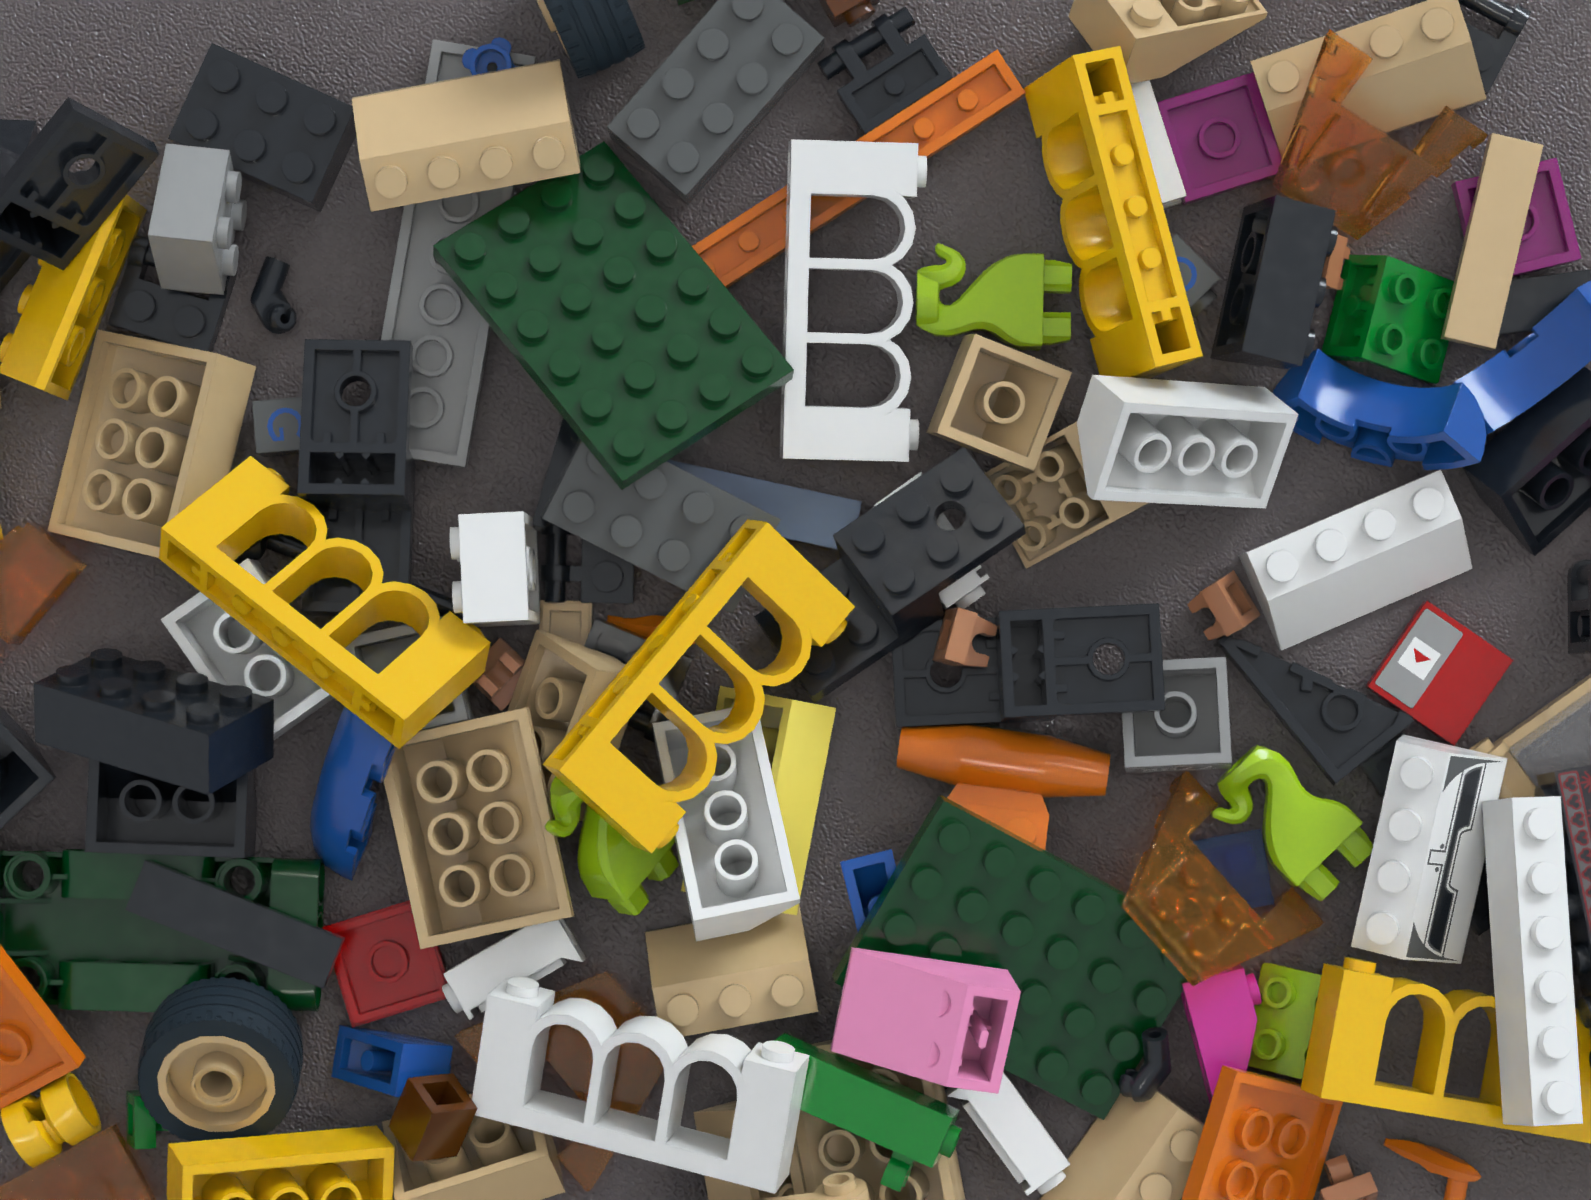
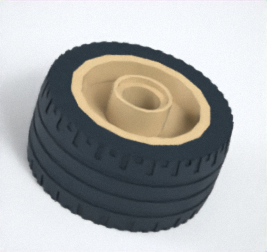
[536,0,646,79]
[138,977,303,1142]

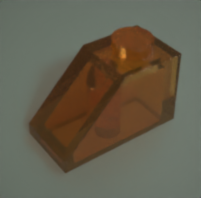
[0,523,87,645]

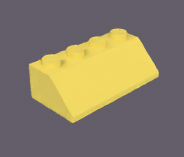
[681,686,836,915]

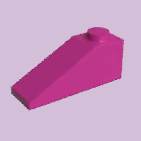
[1180,964,1262,1104]

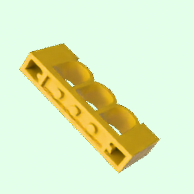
[1023,46,1203,379]
[159,456,491,749]
[543,519,855,854]
[1300,957,1591,1143]

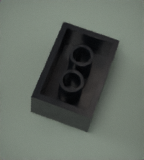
[168,43,356,212]

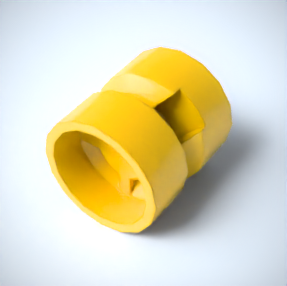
[1,1072,101,1168]

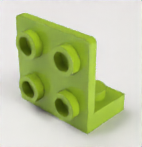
[1248,963,1321,1079]

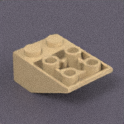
[1068,0,1268,84]
[984,422,1148,569]

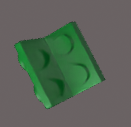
[1322,255,1454,384]

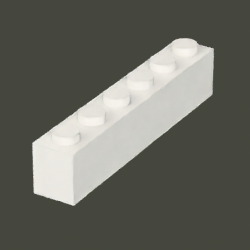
[1482,796,1583,1126]

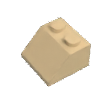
[926,334,1072,471]

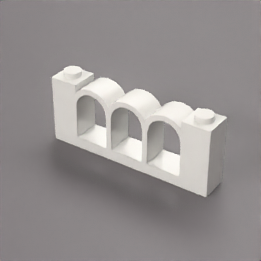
[780,139,927,462]
[472,977,810,1194]

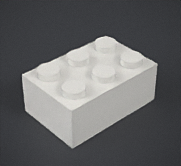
[450,511,540,627]
[161,558,334,740]

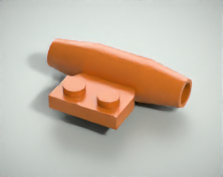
[896,724,1111,850]

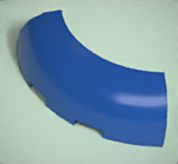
[1452,280,1591,435]
[1272,349,1487,470]
[310,706,396,881]

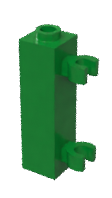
[774,1033,962,1192]

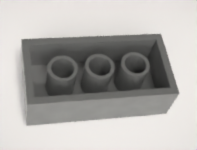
[607,0,825,205]
[540,438,781,614]

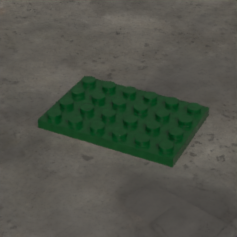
[433,141,794,490]
[832,795,1212,1120]

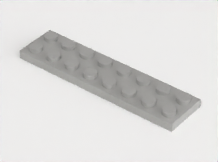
[381,39,537,469]

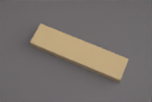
[1441,133,1543,351]

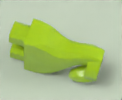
[915,243,1072,351]
[1211,745,1373,902]
[545,777,679,916]

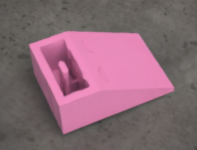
[830,947,1021,1094]

